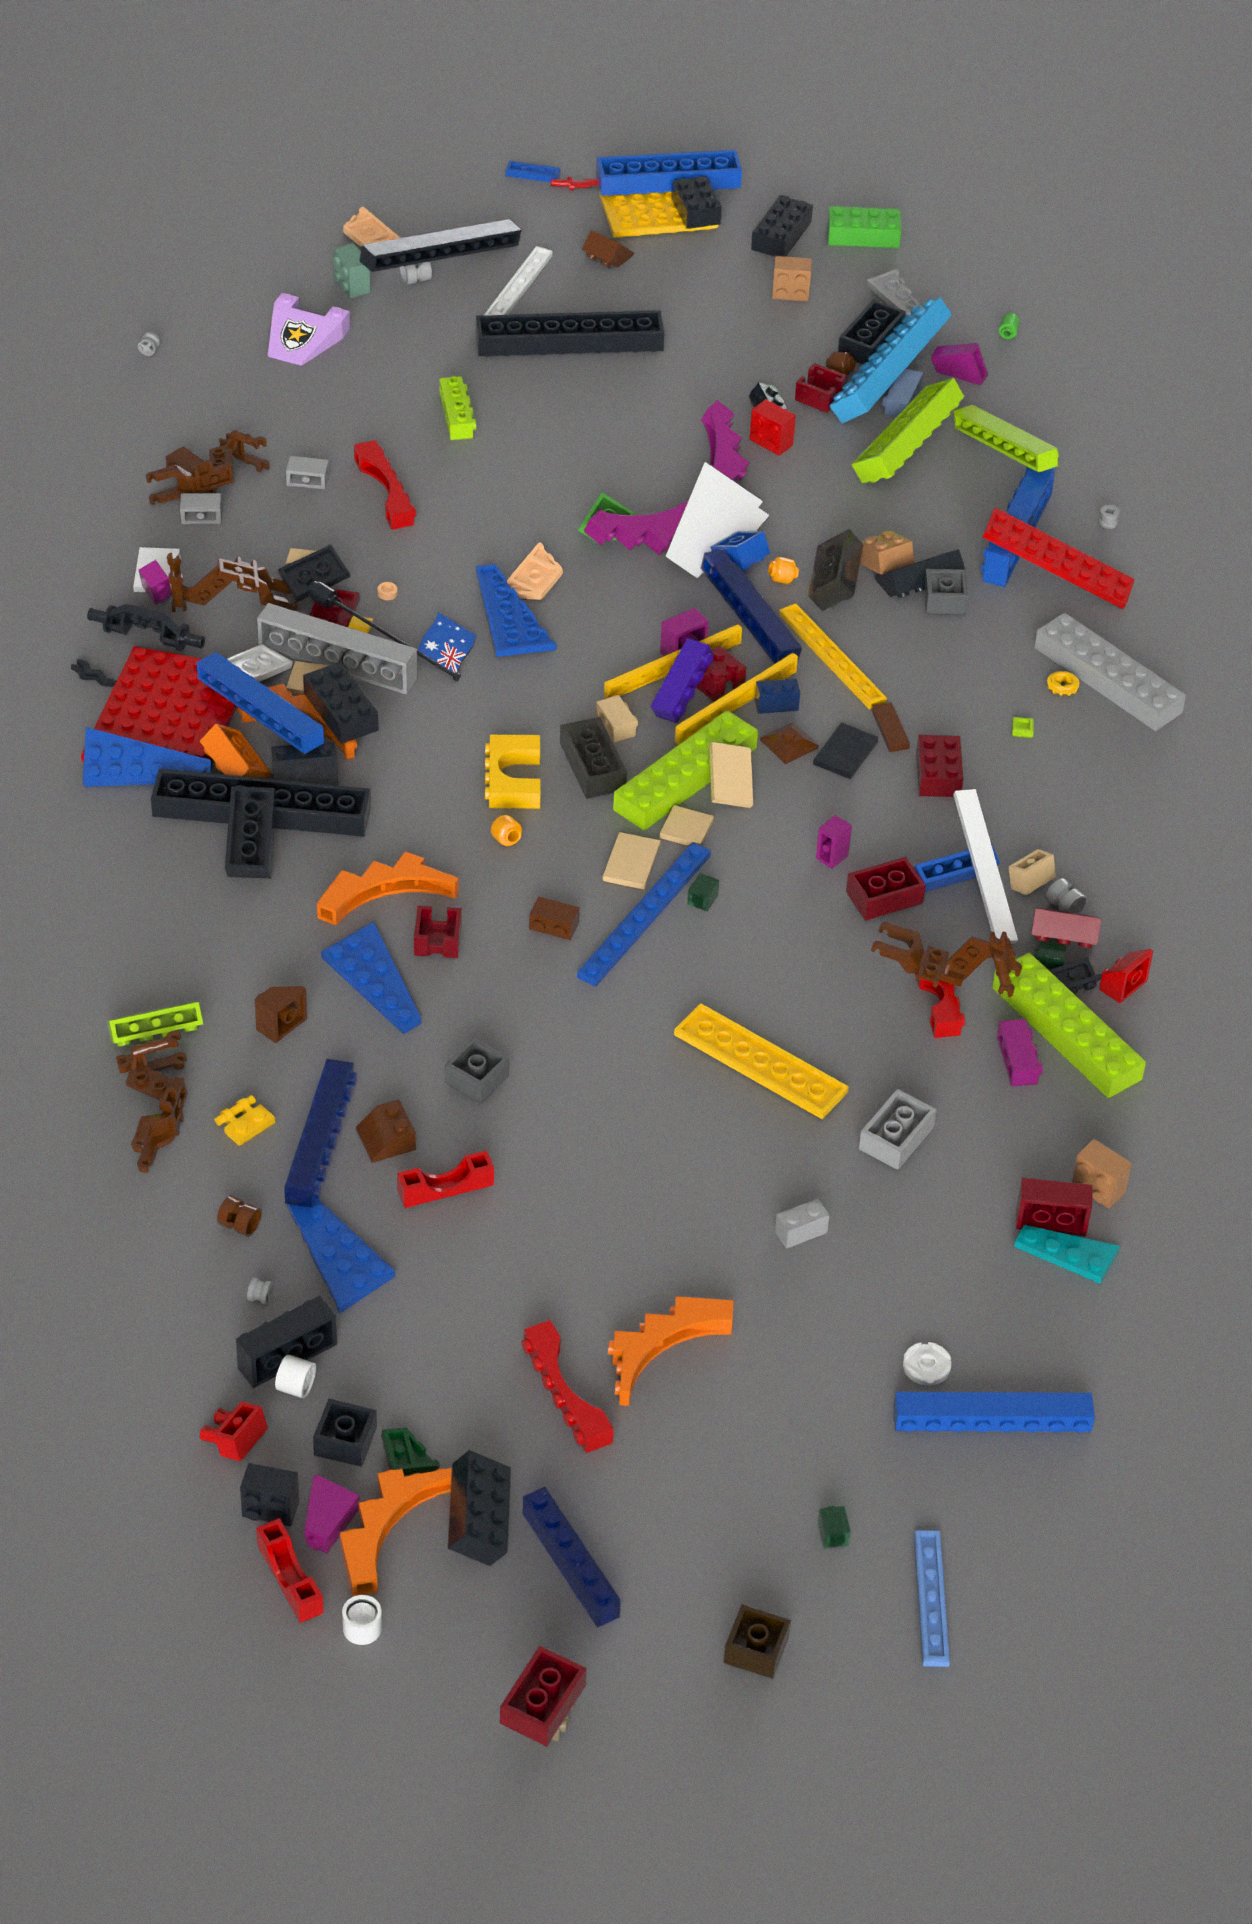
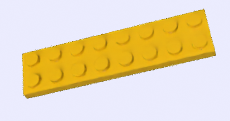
[674,1003,849,1120]

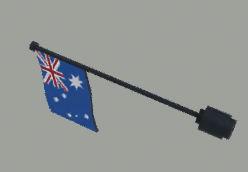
[307,581,476,681]

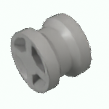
[138,332,160,356]
[1098,505,1120,529]
[247,1277,273,1305]

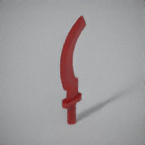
[551,177,599,190]

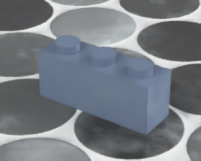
[882,368,923,417]

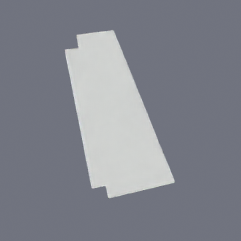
[666,462,769,580]

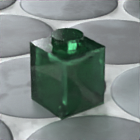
[688,873,719,911]
[1033,941,1066,970]
[818,1506,851,1548]

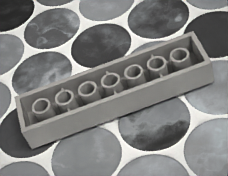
[257,603,417,695]
[1035,612,1186,731]

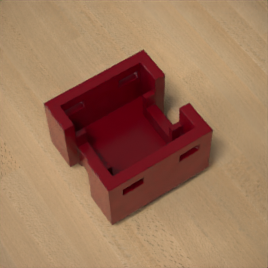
[795,363,847,413]
[696,646,746,702]
[414,906,462,958]

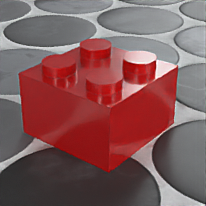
[749,399,796,456]

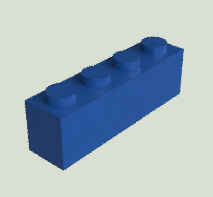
[914,844,1000,892]

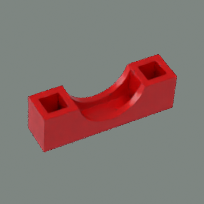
[915,973,965,1038]
[397,1150,494,1208]
[256,1518,324,1623]

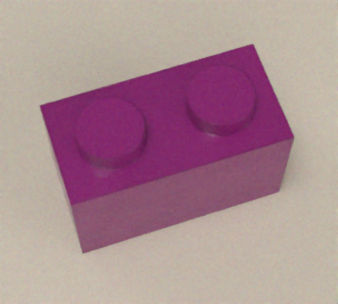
[139,560,172,605]
[816,815,852,869]

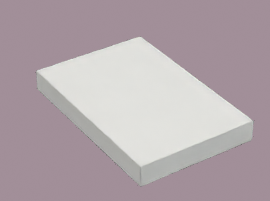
[133,547,180,592]
[227,644,293,682]

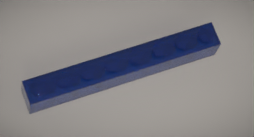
[701,549,802,664]
[284,1059,357,1208]

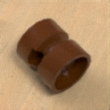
[217,1196,262,1237]

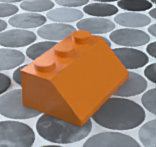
[200,724,273,779]

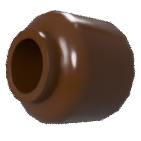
[826,352,855,376]

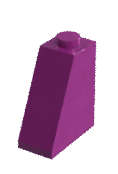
[931,343,988,385]
[305,1474,359,1554]

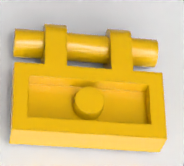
[214,1095,275,1146]

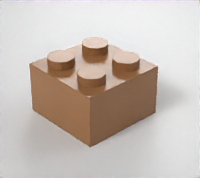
[772,256,812,301]
[858,530,915,574]
[1072,1139,1132,1209]

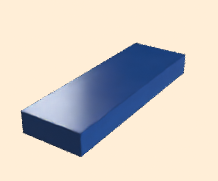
[505,161,561,182]

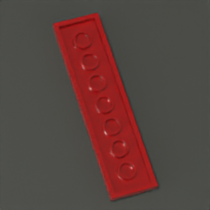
[982,508,1135,609]

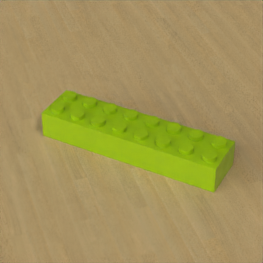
[851,378,964,484]
[613,710,758,831]
[992,952,1146,1099]

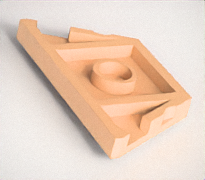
[343,207,400,248]
[507,542,563,600]

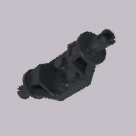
[87,604,205,652]

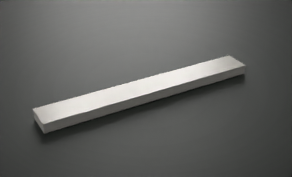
[484,246,553,315]
[954,789,1018,944]

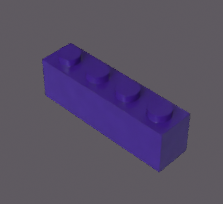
[650,638,714,723]

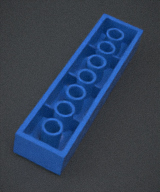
[596,150,742,196]
[981,467,1056,587]

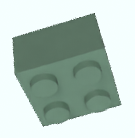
[332,243,370,298]

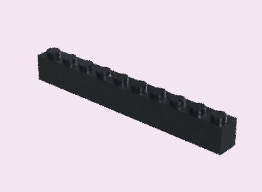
[359,219,521,272]

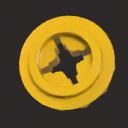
[1047,671,1080,696]

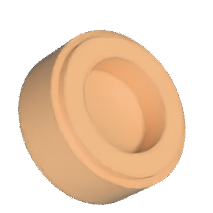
[377,582,398,600]

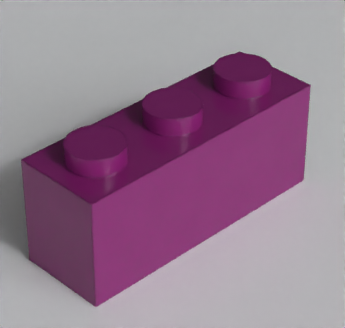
[997,1019,1043,1086]

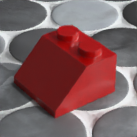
[1099,949,1153,1004]

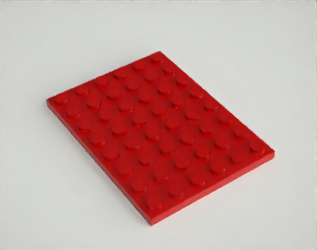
[81,646,237,763]

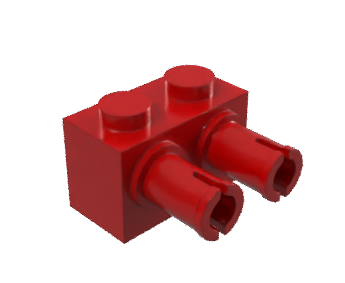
[199,1401,268,1462]

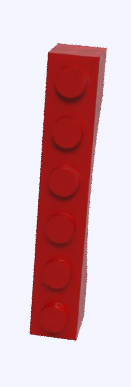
[354,440,416,530]
[521,1320,614,1453]

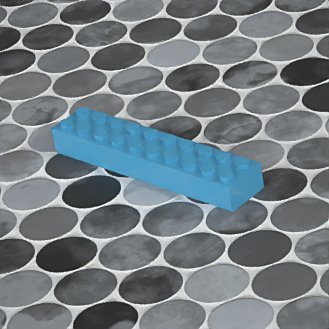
[829,297,952,424]

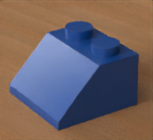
[711,531,770,571]

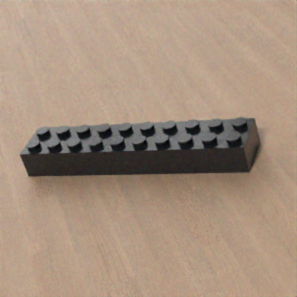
[476,310,664,357]
[151,769,371,837]

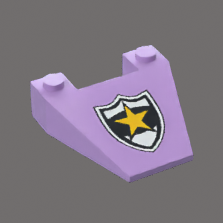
[268,293,350,366]

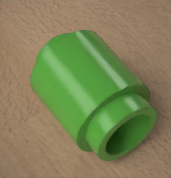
[999,313,1020,339]

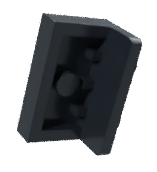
[749,382,788,411]
[1049,958,1102,994]

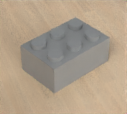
[859,1089,937,1170]

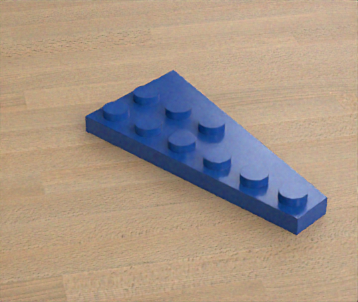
[476,564,557,657]
[83,727,212,787]
[321,922,421,1034]
[286,1187,395,1314]

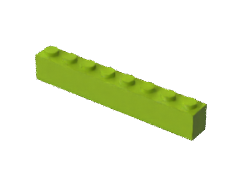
[954,405,1059,472]

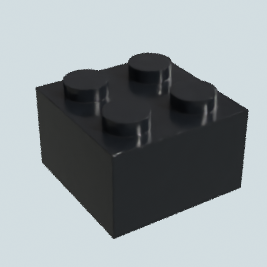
[313,1399,377,1467]
[240,1463,299,1526]

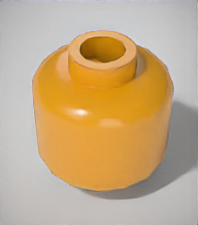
[768,557,799,584]
[491,815,522,846]

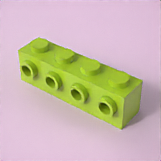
[439,376,476,440]
[107,1002,203,1046]

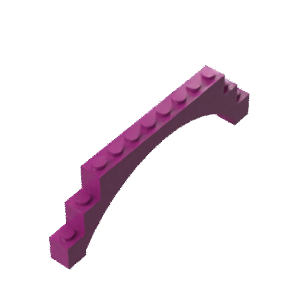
[584,400,750,555]

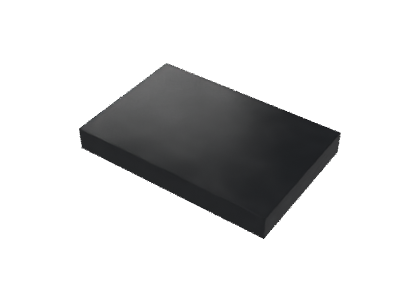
[278,544,350,602]
[813,723,878,779]

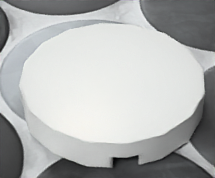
[903,1342,952,1386]

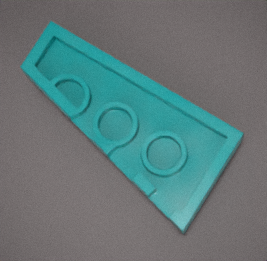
[1014,1225,1120,1284]

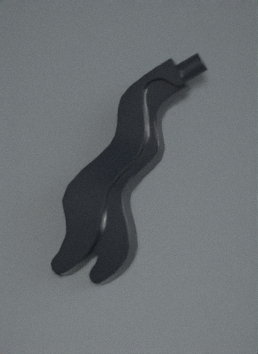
[71,659,117,687]

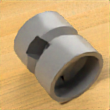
[400,262,432,285]
[1046,878,1087,914]

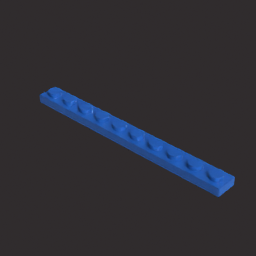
[577,842,711,987]

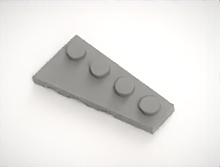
[867,269,920,317]

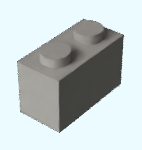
[286,456,329,489]
[180,493,221,524]
[775,1199,829,1249]

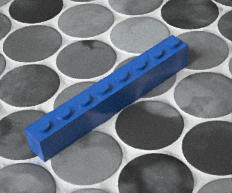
[196,652,324,754]
[893,1392,1095,1433]

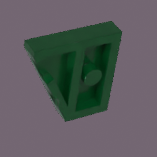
[381,1427,440,1475]

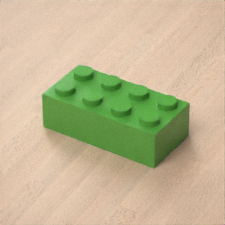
[828,206,901,248]

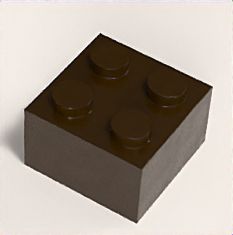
[723,1604,791,1679]

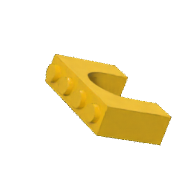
[485,735,540,809]

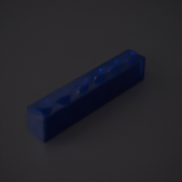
[522,1487,621,1628]

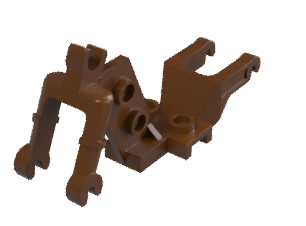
[146,430,270,505]
[167,553,297,612]
[871,922,1022,997]
[116,1031,188,1173]

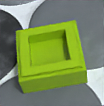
[1012,717,1034,738]

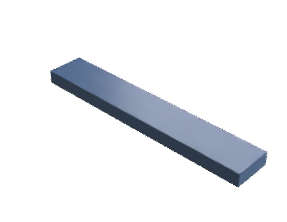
[914,1530,950,1667]

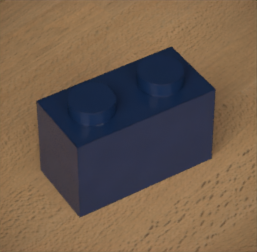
[755,679,800,714]

